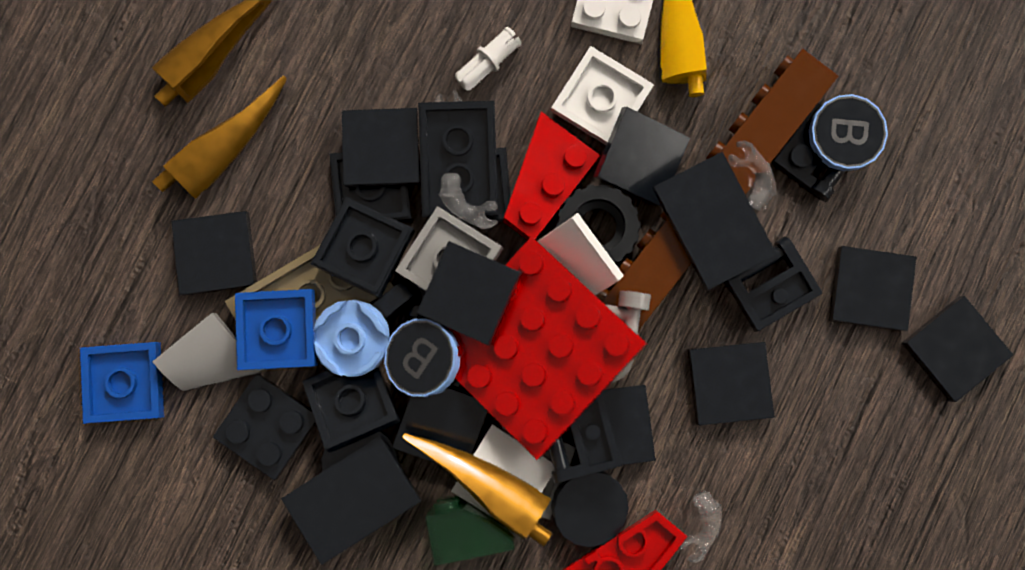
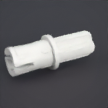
[455,27,522,91]

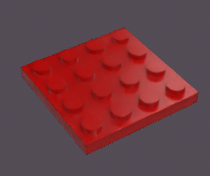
[448,236,647,460]

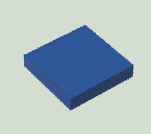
[235,289,318,370]
[80,342,164,424]

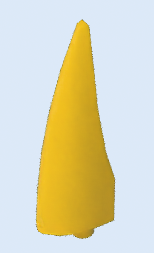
[660,0,707,97]

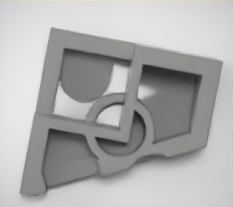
[152,313,265,391]

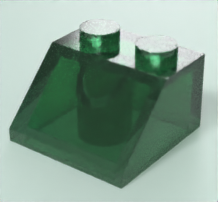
[426,495,515,565]

